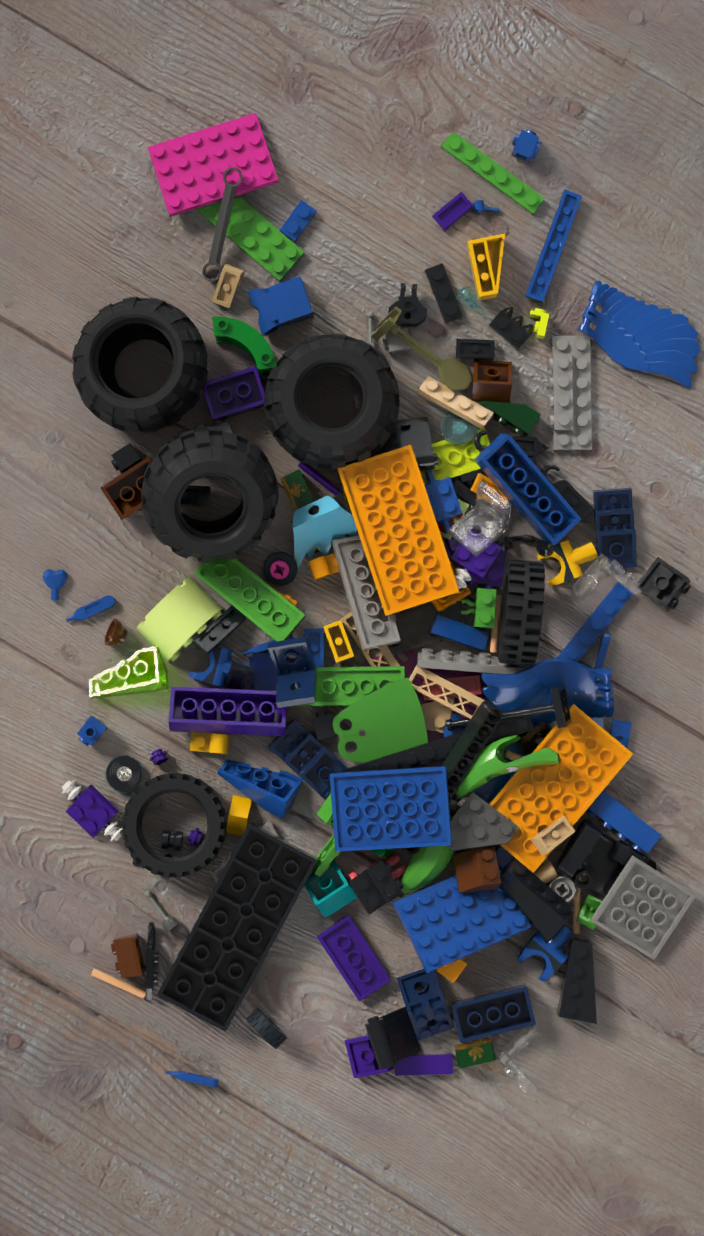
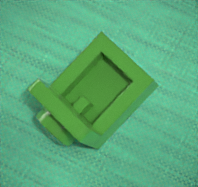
[576,895,602,930]

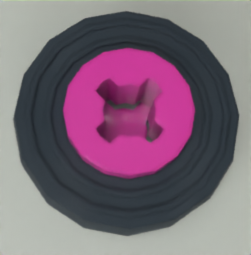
[263,551,298,586]

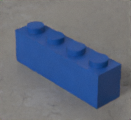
[586,791,661,854]

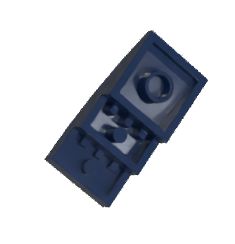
[593,488,637,570]
[268,718,347,800]

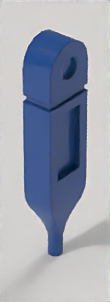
[66,595,115,622]
[594,632,611,680]
[243,634,294,655]
[166,1071,219,1087]

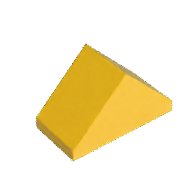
[226,795,252,836]

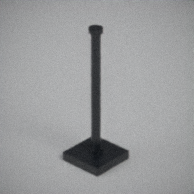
[446,684,572,731]

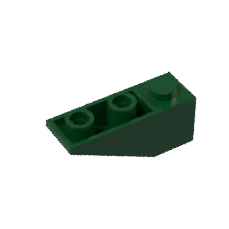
[480,401,541,436]

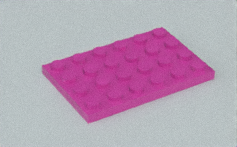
[147,113,279,217]

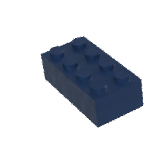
[450,984,536,1043]

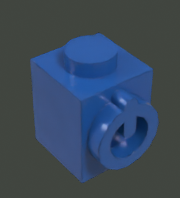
[512,130,542,162]
[77,716,108,746]

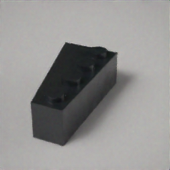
[557,938,597,1024]

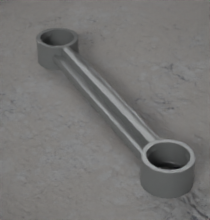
[202,167,243,281]

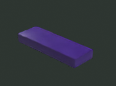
[395,1054,453,1076]

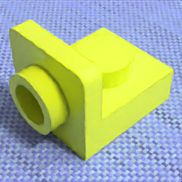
[529,308,549,339]

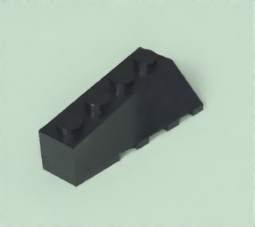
[500,859,574,944]

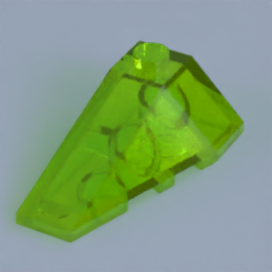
[88,646,169,699]

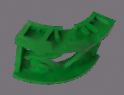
[212,317,277,377]

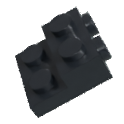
[635,557,691,612]
[348,860,403,915]

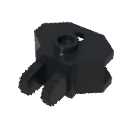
[388,283,427,327]

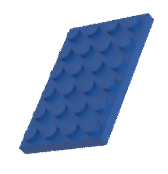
[330,766,452,852]
[393,865,531,974]

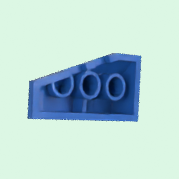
[217,760,303,819]

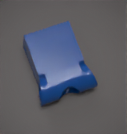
[248,276,314,337]

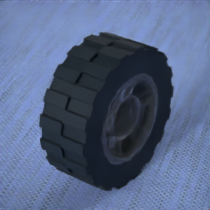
[246,1008,287,1049]

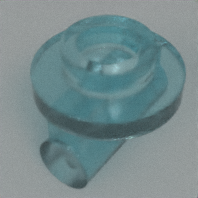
[457,286,476,308]

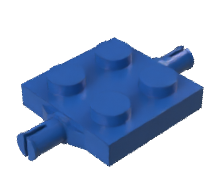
[424,470,463,534]

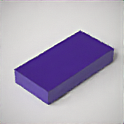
[432,192,474,231]

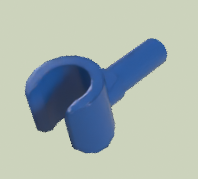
[473,200,500,213]

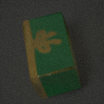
[281,469,314,511]
[454,1037,497,1069]

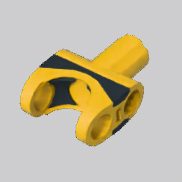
[536,540,598,586]

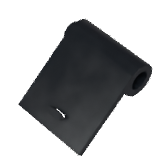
[385,417,438,471]
[365,1006,421,1070]

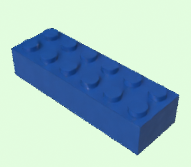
[474,434,581,545]

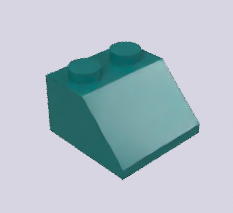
[305,860,357,918]

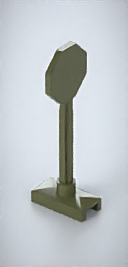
[371,306,472,391]

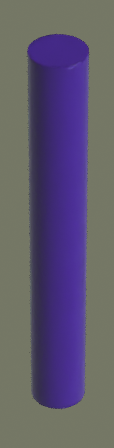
[298,462,344,496]

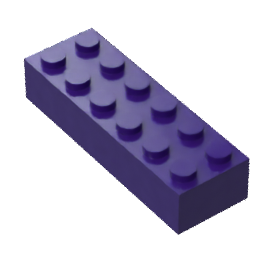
[169,687,287,736]

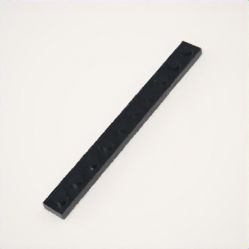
[344,715,534,772]

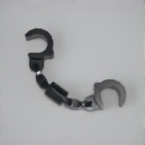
[496,534,553,556]

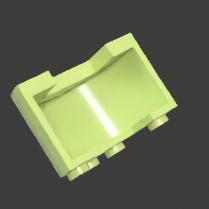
[136,576,223,662]

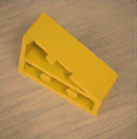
[467,234,505,301]

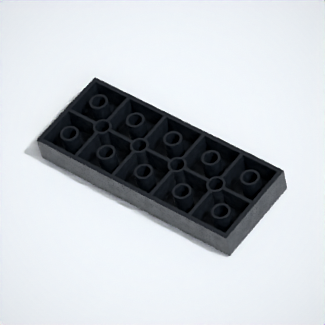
[157,821,318,1032]

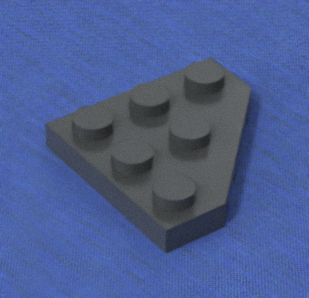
[446,792,519,851]

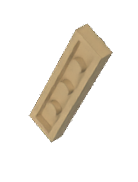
[418,376,494,430]

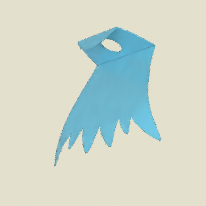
[293,496,358,568]

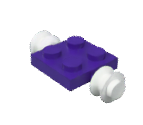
[450,521,503,589]
[61,780,123,842]

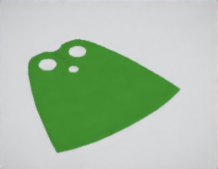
[333,677,428,766]

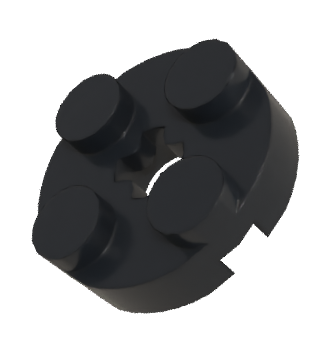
[519,721,553,756]

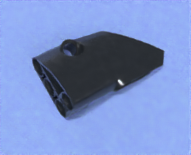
[555,819,657,895]

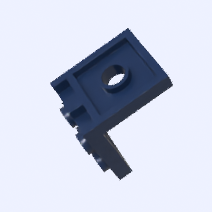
[268,637,317,708]
[397,969,454,1040]

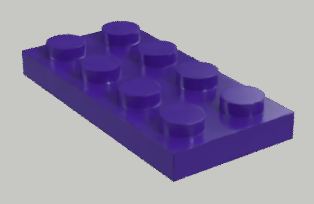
[317,915,391,1001]

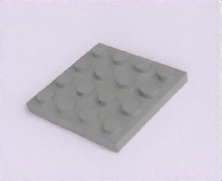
[590,855,696,960]

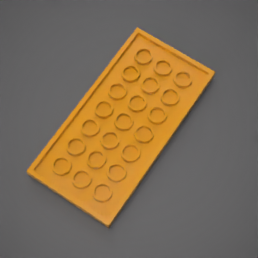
[337,445,459,616]
[489,704,633,873]

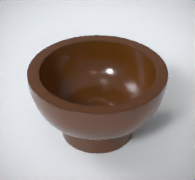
[104,619,127,646]

